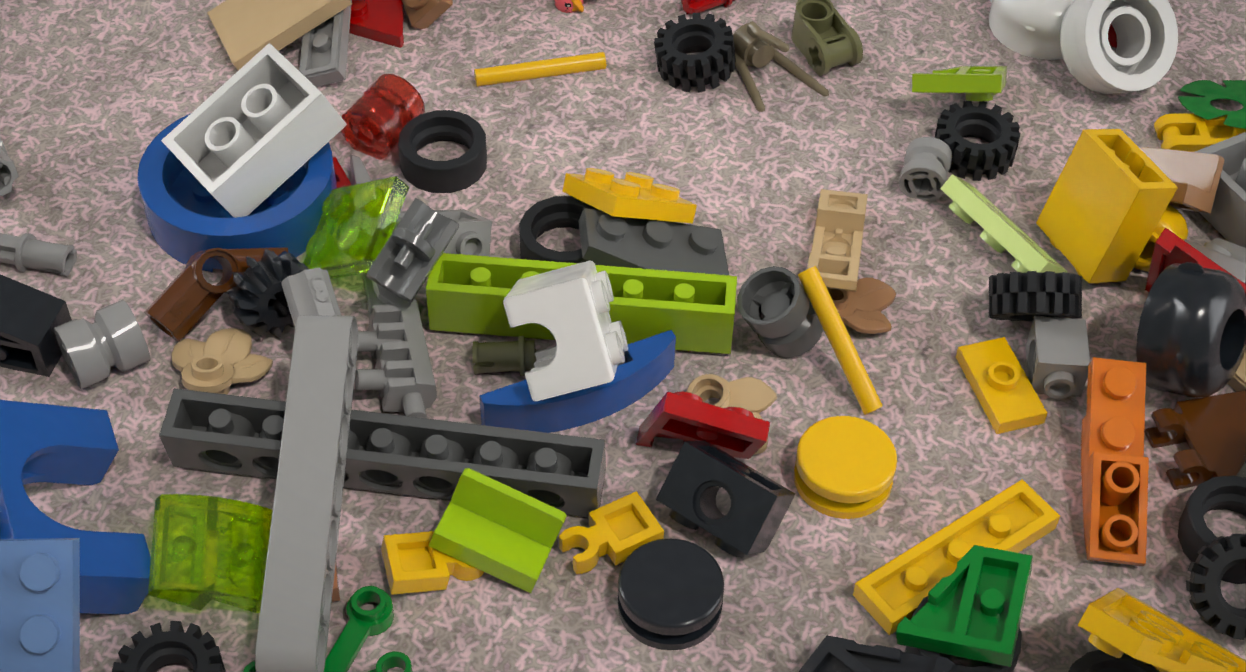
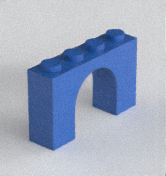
[0,400,157,614]

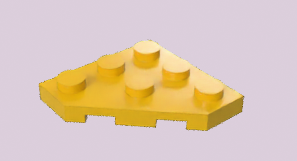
[1078,588,1246,672]

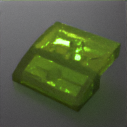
[148,494,273,613]

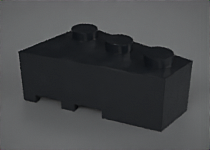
[0,274,72,377]

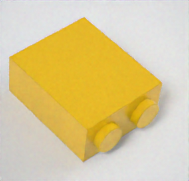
[1036,129,1178,284]

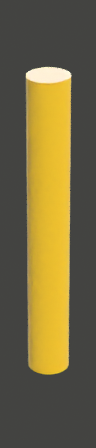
[474,52,606,87]
[797,266,883,415]

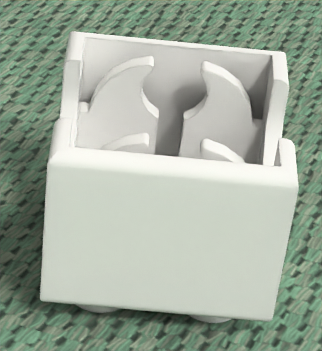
[503,260,628,401]

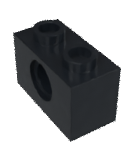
[656,440,795,558]

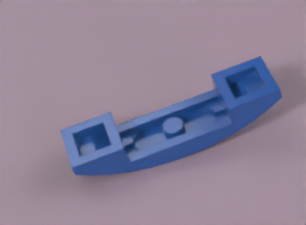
[479,330,676,433]

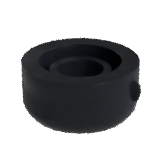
[1136,262,1246,397]

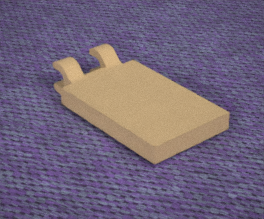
[207,0,352,71]

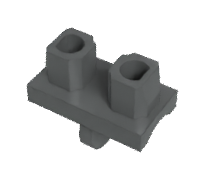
[366,198,459,304]

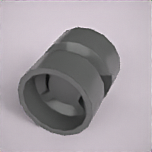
[737,266,823,358]

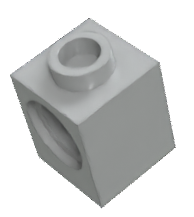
[1026,316,1090,399]

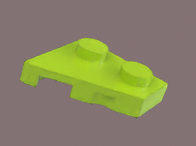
[912,66,1007,101]

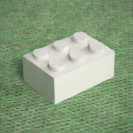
[161,43,347,218]

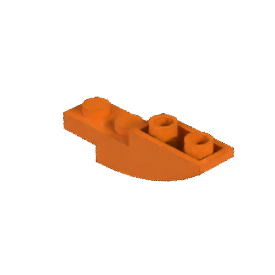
[1081,357,1149,566]

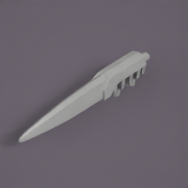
[350,155,437,418]

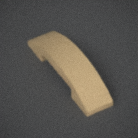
[807,189,868,292]

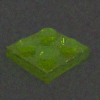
[303,176,409,279]

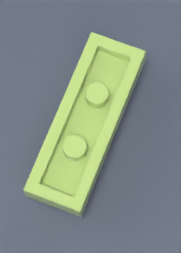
[940,174,1068,273]

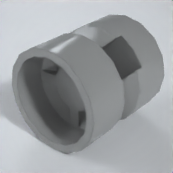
[54,300,151,390]

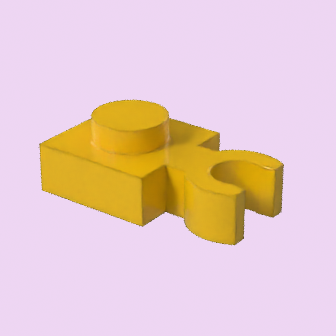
[559,491,664,574]
[381,531,484,595]

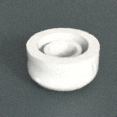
[989,0,1074,60]
[1060,0,1178,94]

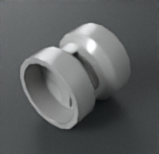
[899,137,952,201]

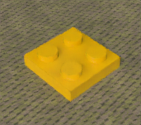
[562,168,697,224]

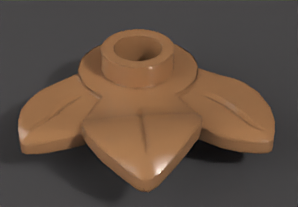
[827,277,896,334]

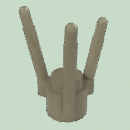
[733,21,829,112]

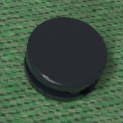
[618,538,724,650]

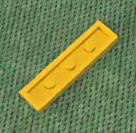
[853,479,1060,636]

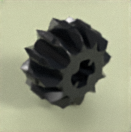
[227,249,309,338]

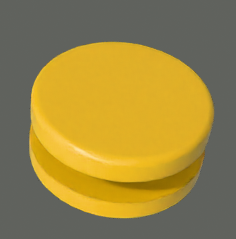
[794,416,897,519]

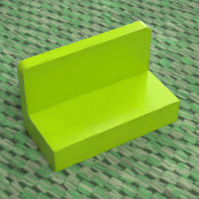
[429,468,567,593]

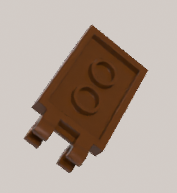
[1144,390,1246,490]

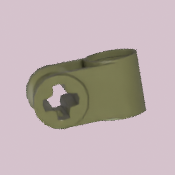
[791,0,863,76]

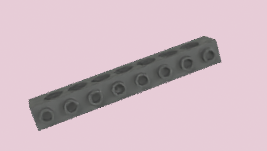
[159,388,606,518]

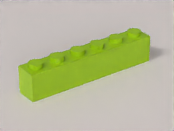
[426,253,737,354]

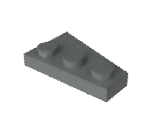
[578,208,729,275]

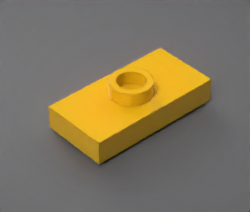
[956,337,1048,434]

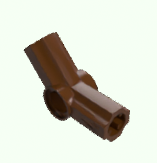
[144,247,289,342]

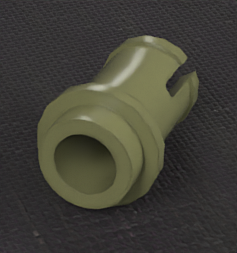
[472,336,536,376]

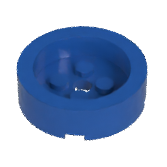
[138,113,338,272]

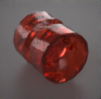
[341,74,425,160]

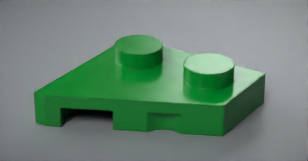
[896,545,1033,667]

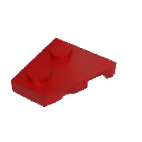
[636,392,770,459]

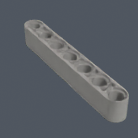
[255,315,358,672]

